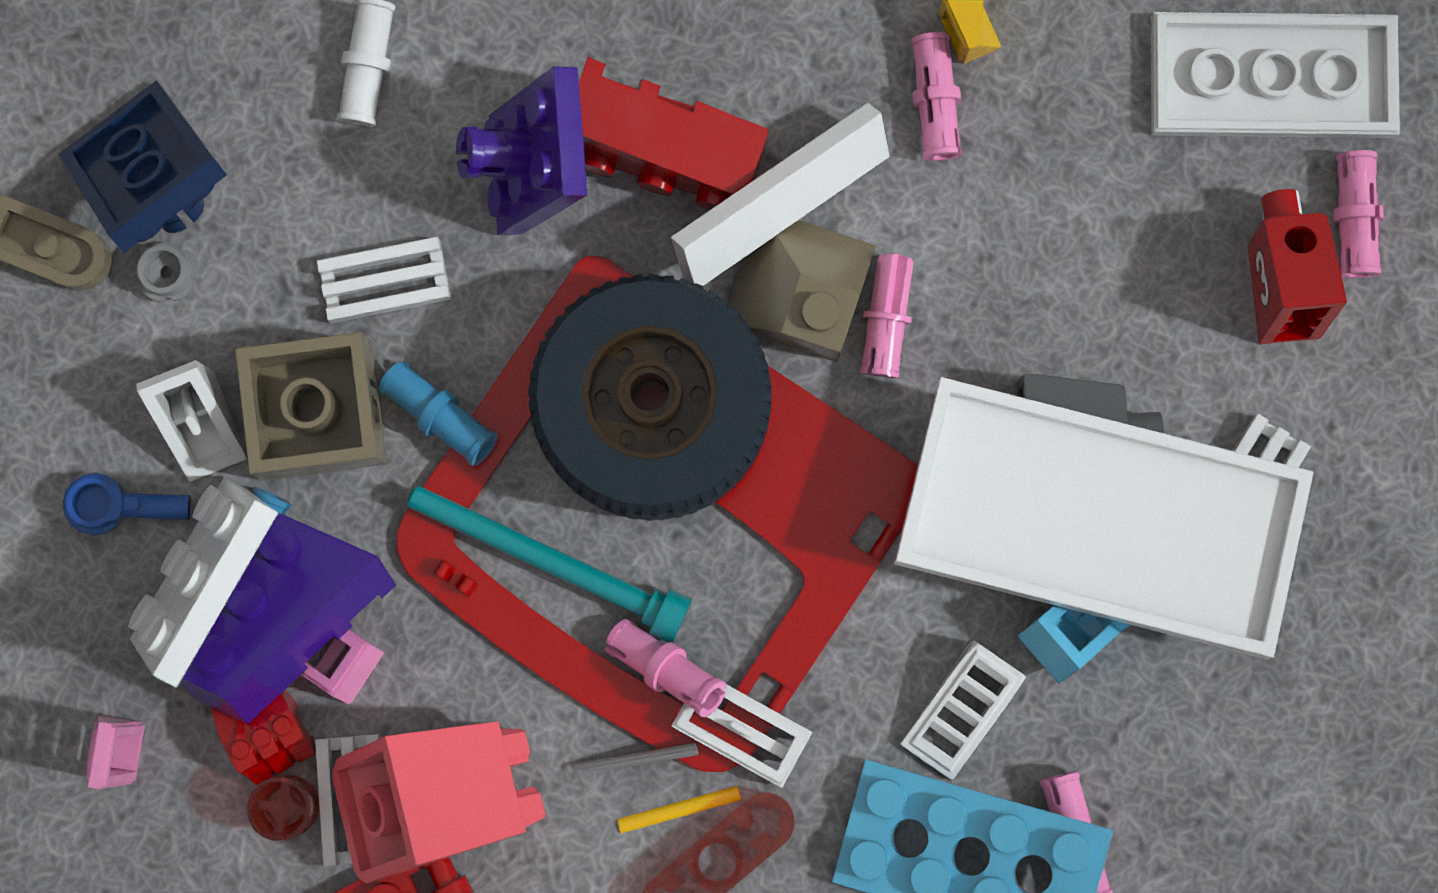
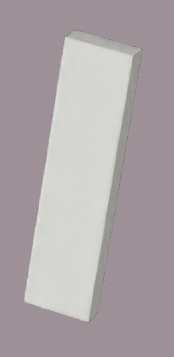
[671,103,890,286]

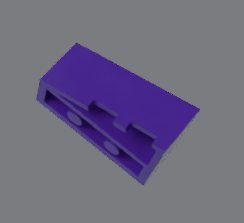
[179,513,396,724]

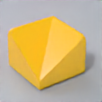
[937,0,1001,64]

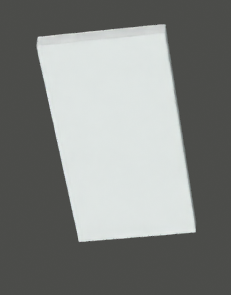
[894,377,1314,660]

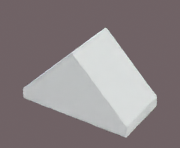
[136,360,247,482]

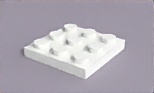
[128,476,278,688]

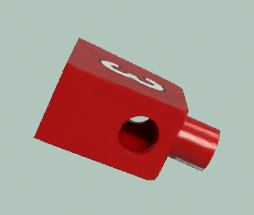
[1247,189,1347,345]

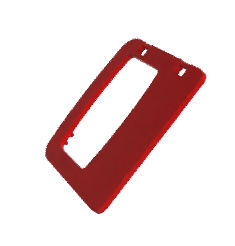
[397,256,918,772]

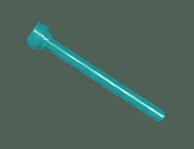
[406,485,693,643]

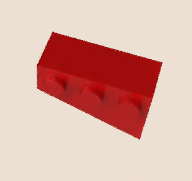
[579,57,769,210]

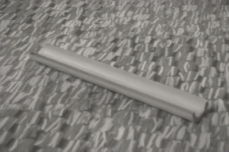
[572,743,699,772]

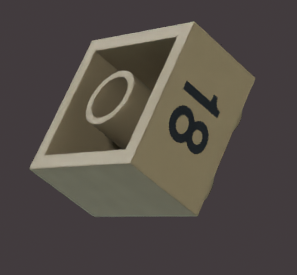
[235,332,387,481]

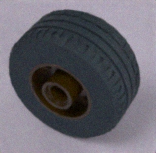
[528,274,772,521]

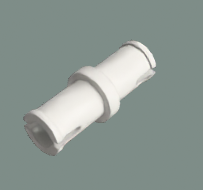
[336,0,396,127]

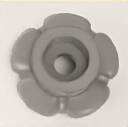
[136,242,198,302]

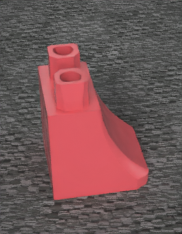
[332,721,546,884]

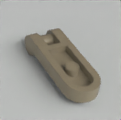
[0,194,112,291]

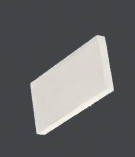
[1151,12,1400,138]

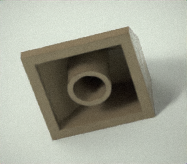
[728,220,876,362]

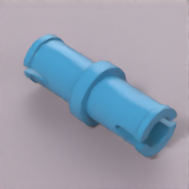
[378,361,498,466]

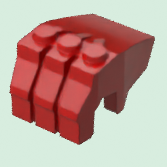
[211,689,316,786]

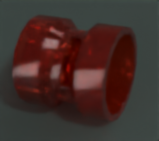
[247,774,320,841]

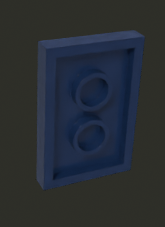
[58,80,227,253]

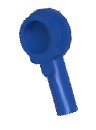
[63,473,191,536]

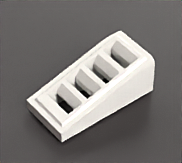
[900,641,1026,780]

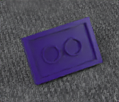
[456,66,587,235]

